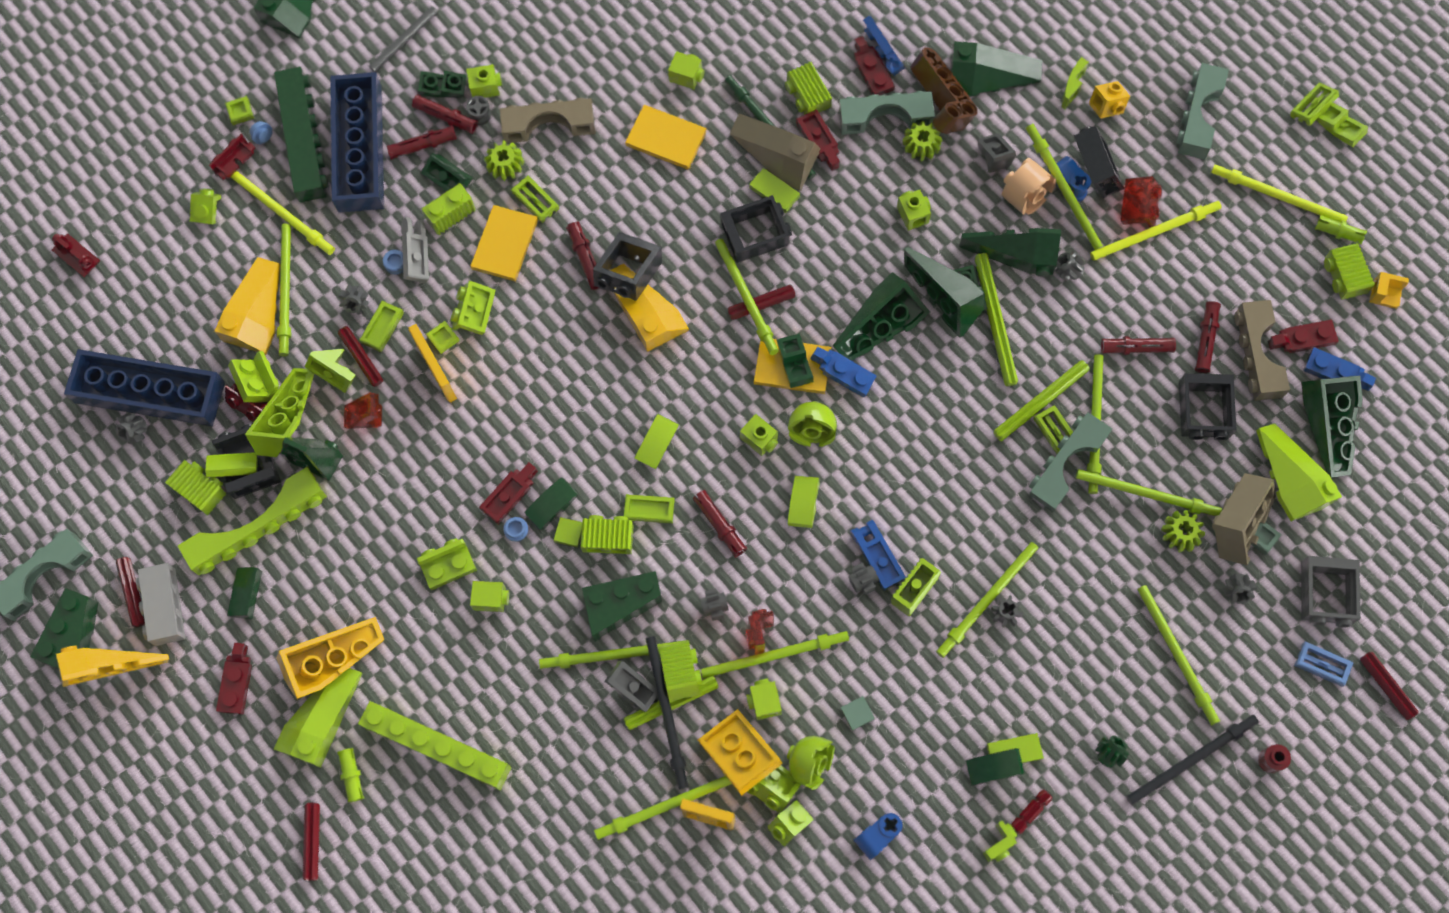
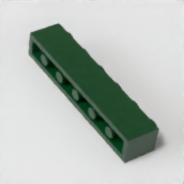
[274,66,329,203]

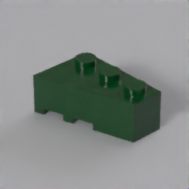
[582,571,663,642]
[30,588,98,670]

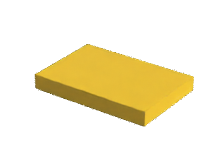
[625,105,707,170]
[470,205,538,282]
[408,324,457,403]
[754,339,832,394]
[697,709,783,796]
[680,799,735,831]

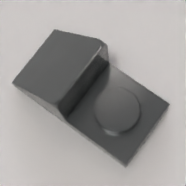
[977,133,1016,173]
[604,661,658,712]

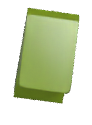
[305,349,356,393]

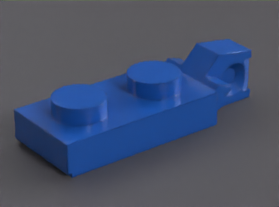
[863,16,905,76]
[810,347,877,397]
[1303,347,1376,391]

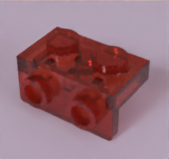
[1120,176,1162,228]
[745,609,774,655]

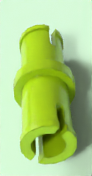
[1315,215,1367,245]
[337,748,364,803]

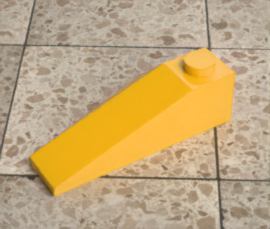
[215,257,280,355]
[610,263,689,352]
[56,646,169,687]

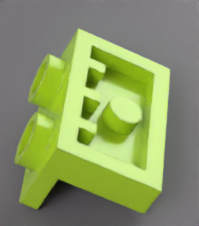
[450,280,496,335]
[228,351,279,402]
[417,538,477,591]
[747,765,801,814]

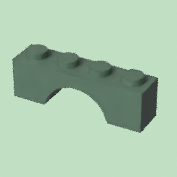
[1176,63,1229,160]
[839,91,935,135]
[1029,412,1112,512]
[0,529,93,621]

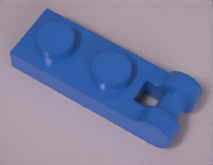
[850,520,906,591]

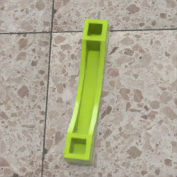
[177,467,327,575]
[358,701,512,791]

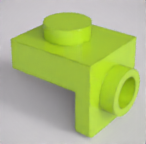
[190,189,221,224]
[768,800,814,846]
[983,821,1018,863]

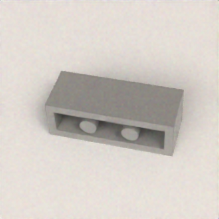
[136,563,185,646]

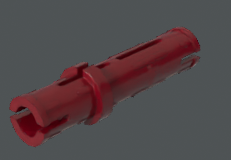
[412,95,478,134]
[387,125,457,160]
[566,222,600,290]
[1195,301,1221,374]
[1100,336,1176,355]
[693,490,748,558]

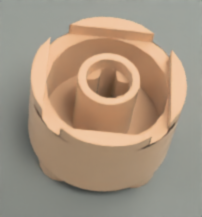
[1002,158,1056,215]

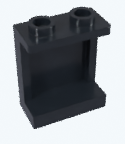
[212,424,281,499]

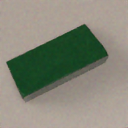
[421,153,473,191]
[227,567,262,619]

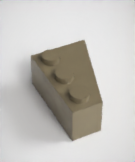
[1212,473,1276,566]

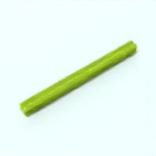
[974,253,1018,386]

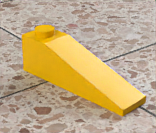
[276,617,384,699]

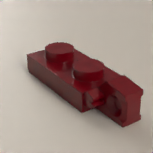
[854,36,895,96]
[796,109,840,171]
[1268,319,1339,353]
[479,462,538,525]
[216,642,252,715]

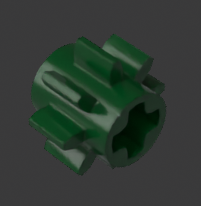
[1095,735,1129,768]

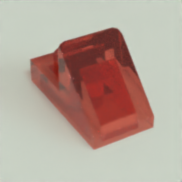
[344,392,382,429]

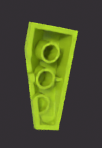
[245,368,314,457]
[1256,423,1342,522]
[274,668,362,768]

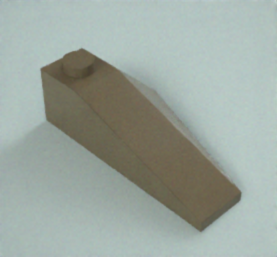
[730,113,820,191]

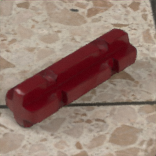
[1011,789,1052,834]

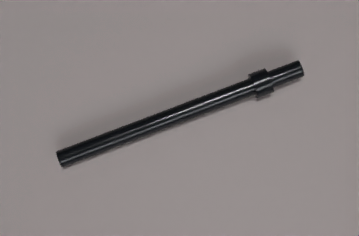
[645,636,689,789]
[1126,715,1259,805]

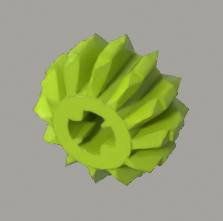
[902,121,942,162]
[484,140,524,181]
[1161,510,1205,553]

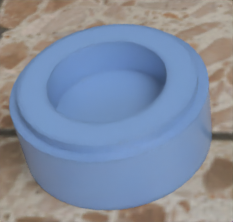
[383,250,403,275]

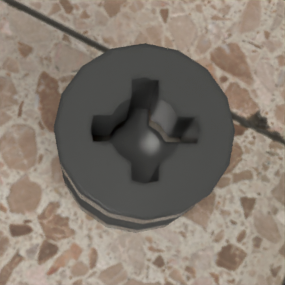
[466,96,492,125]

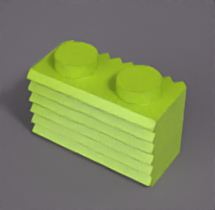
[785,62,832,114]
[421,183,476,235]
[1324,243,1375,300]
[165,460,226,515]
[581,515,634,554]
[891,558,941,617]
[659,641,703,701]

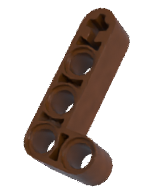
[910,47,978,134]

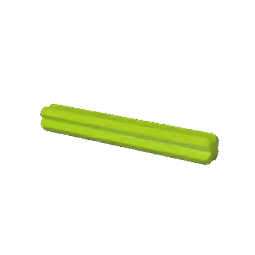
[624,676,719,730]

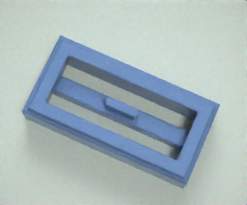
[1294,641,1354,687]

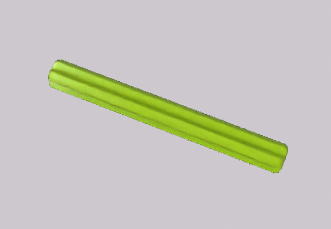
[993,360,1090,441]

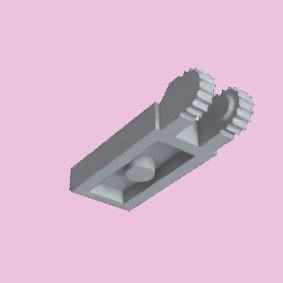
[401,217,429,283]

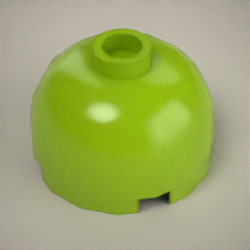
[788,401,837,447]
[787,736,835,790]

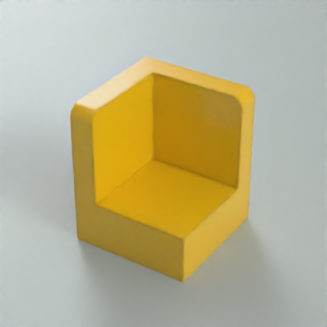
[1369,272,1409,309]

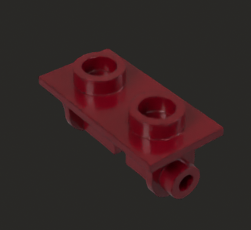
[209,133,256,181]
[51,233,101,277]
[225,383,268,422]

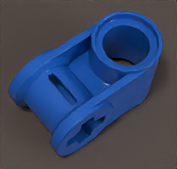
[1047,156,1091,202]
[853,813,903,861]

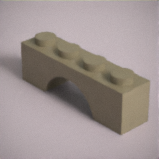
[500,98,596,143]
[1234,300,1290,401]

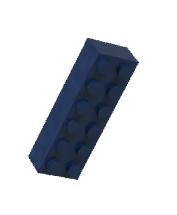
[330,72,384,213]
[64,349,225,427]

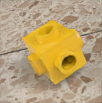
[1089,81,1130,119]

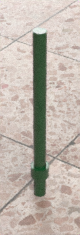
[724,75,816,180]

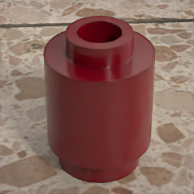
[1258,744,1291,773]

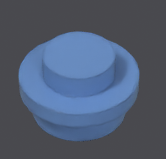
[250,122,273,144]
[503,517,528,542]

